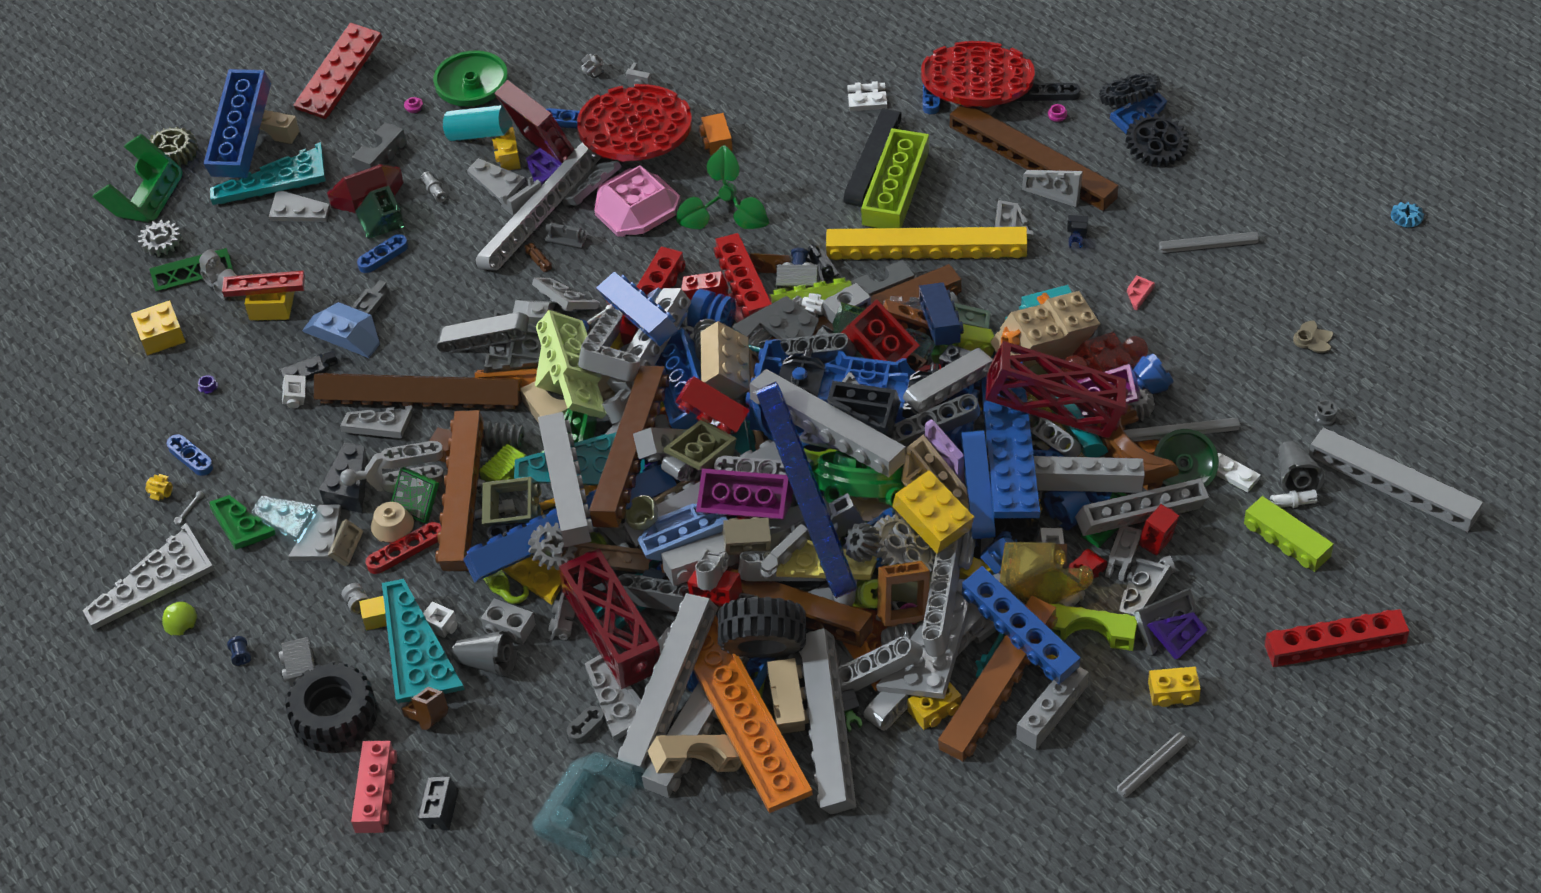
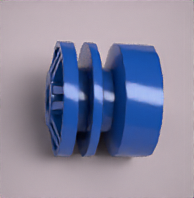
[687,289,736,328]

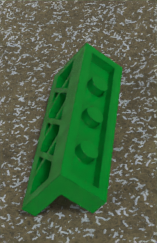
[149,248,233,291]

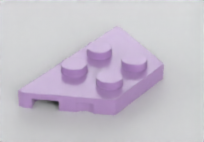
[925,419,964,484]

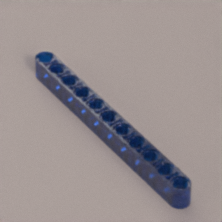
[756,381,857,599]

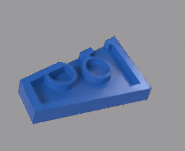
[1110,92,1167,134]

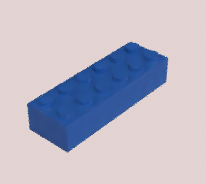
[204,69,271,178]
[654,327,710,430]

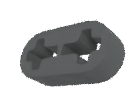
[567,706,604,744]

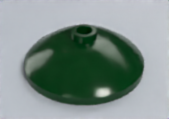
[1154,429,1219,487]

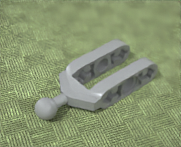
[340,441,443,493]

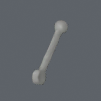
[174,491,204,525]

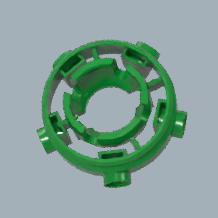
[807,450,906,507]

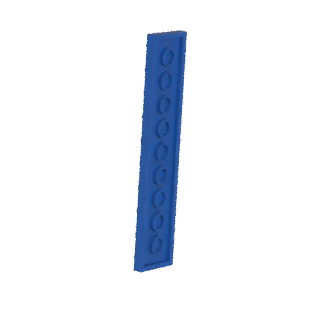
[980,362,1040,518]

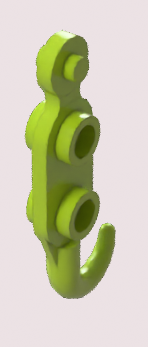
[483,570,529,604]

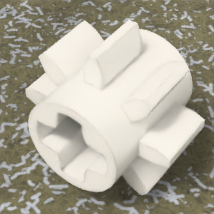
[801,293,824,318]

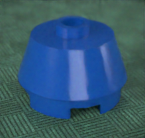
[1133,353,1174,394]

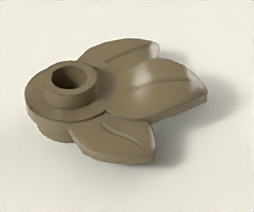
[1293,320,1333,353]

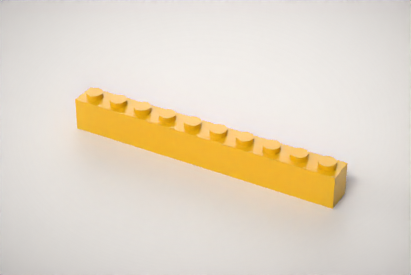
[826,227,1027,260]

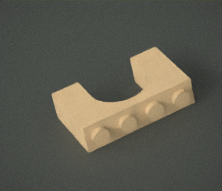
[520,374,616,423]

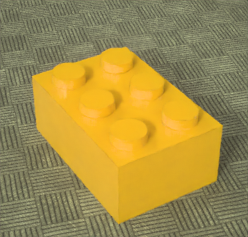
[893,470,974,554]

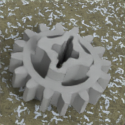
[138,220,182,257]
[528,522,577,570]

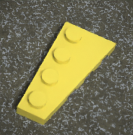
[776,540,877,580]

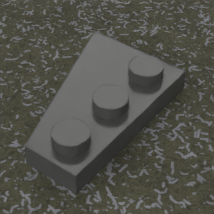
[561,161,622,206]

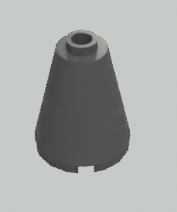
[1278,441,1325,494]
[451,631,517,676]

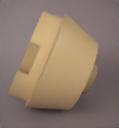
[371,502,414,543]

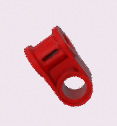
[1067,549,1108,588]

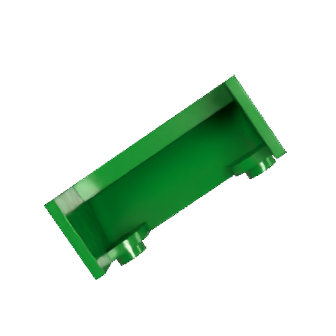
[92,134,182,222]

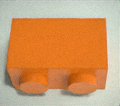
[699,113,733,156]

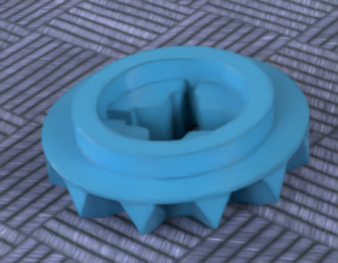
[1391,202,1424,227]

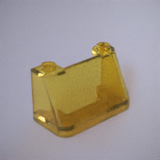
[1000,542,1093,605]

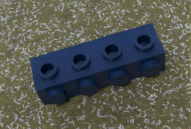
[919,282,964,346]

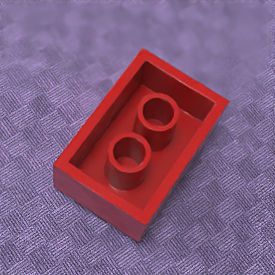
[841,299,920,362]
[675,376,749,435]

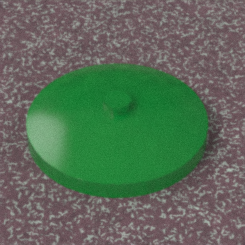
[433,51,508,106]

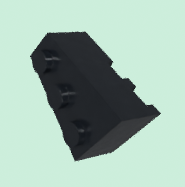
[827,381,901,438]
[319,442,369,514]

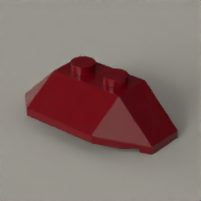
[327,164,404,213]

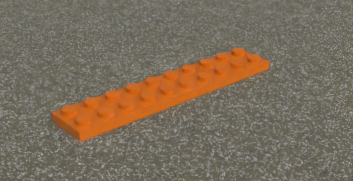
[693,615,813,813]

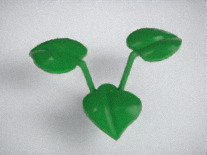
[676,145,769,229]

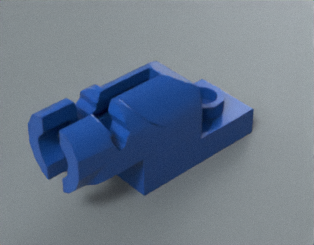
[981,531,1018,574]

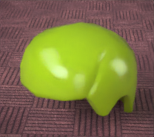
[162,602,197,635]

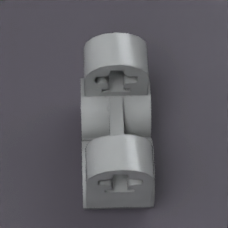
[199,249,237,300]

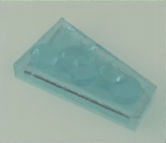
[251,496,318,543]

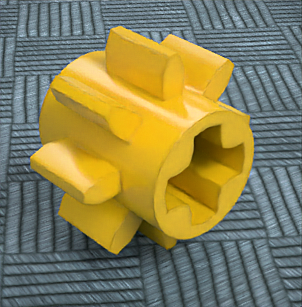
[146,474,173,501]

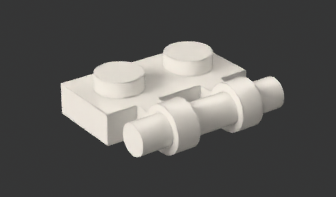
[847,81,887,111]

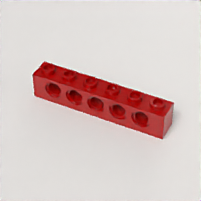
[713,233,772,319]
[620,246,686,345]
[1265,609,1409,667]

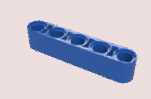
[961,430,995,539]

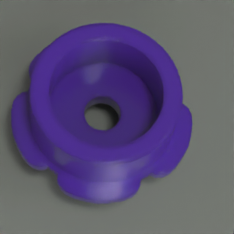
[198,375,218,394]

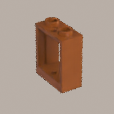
[877,561,930,627]

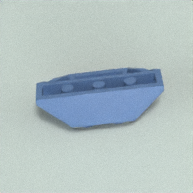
[302,302,380,358]
[638,504,727,561]

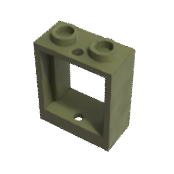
[482,477,542,528]

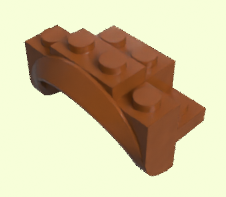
[1097,405,1179,491]

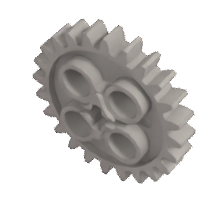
[873,514,936,573]

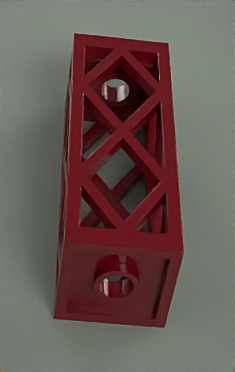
[986,341,1128,438]
[559,548,660,690]

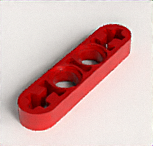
[365,522,441,574]

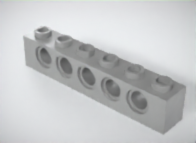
[607,288,691,394]
[1075,478,1209,536]

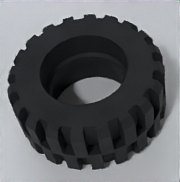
[718,597,806,658]
[285,662,378,752]

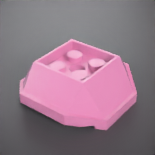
[594,165,681,237]

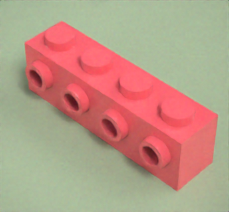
[351,741,397,833]

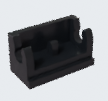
[418,777,459,831]

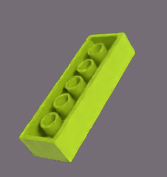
[861,128,929,228]

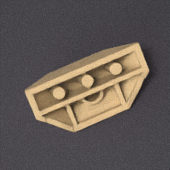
[901,434,969,511]

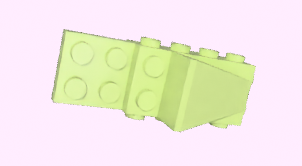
[535,310,607,419]

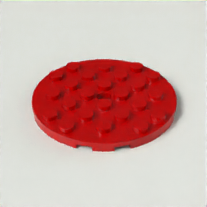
[921,41,1035,108]
[577,84,692,162]

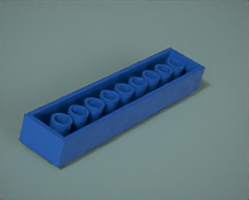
[463,461,677,583]

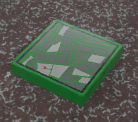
[391,467,439,523]

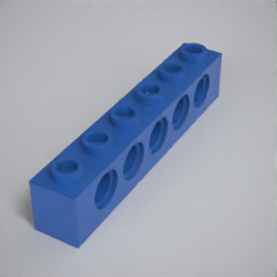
[962,566,1081,685]

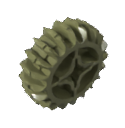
[149,126,198,168]

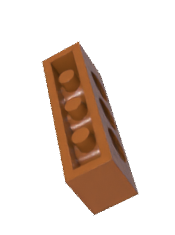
[883,299,935,344]

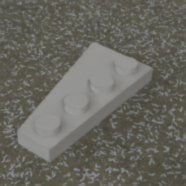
[585,655,641,741]

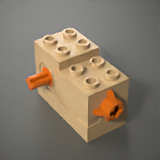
[991,291,1100,368]

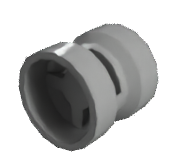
[341,583,369,614]

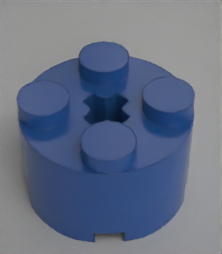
[1043,491,1092,530]

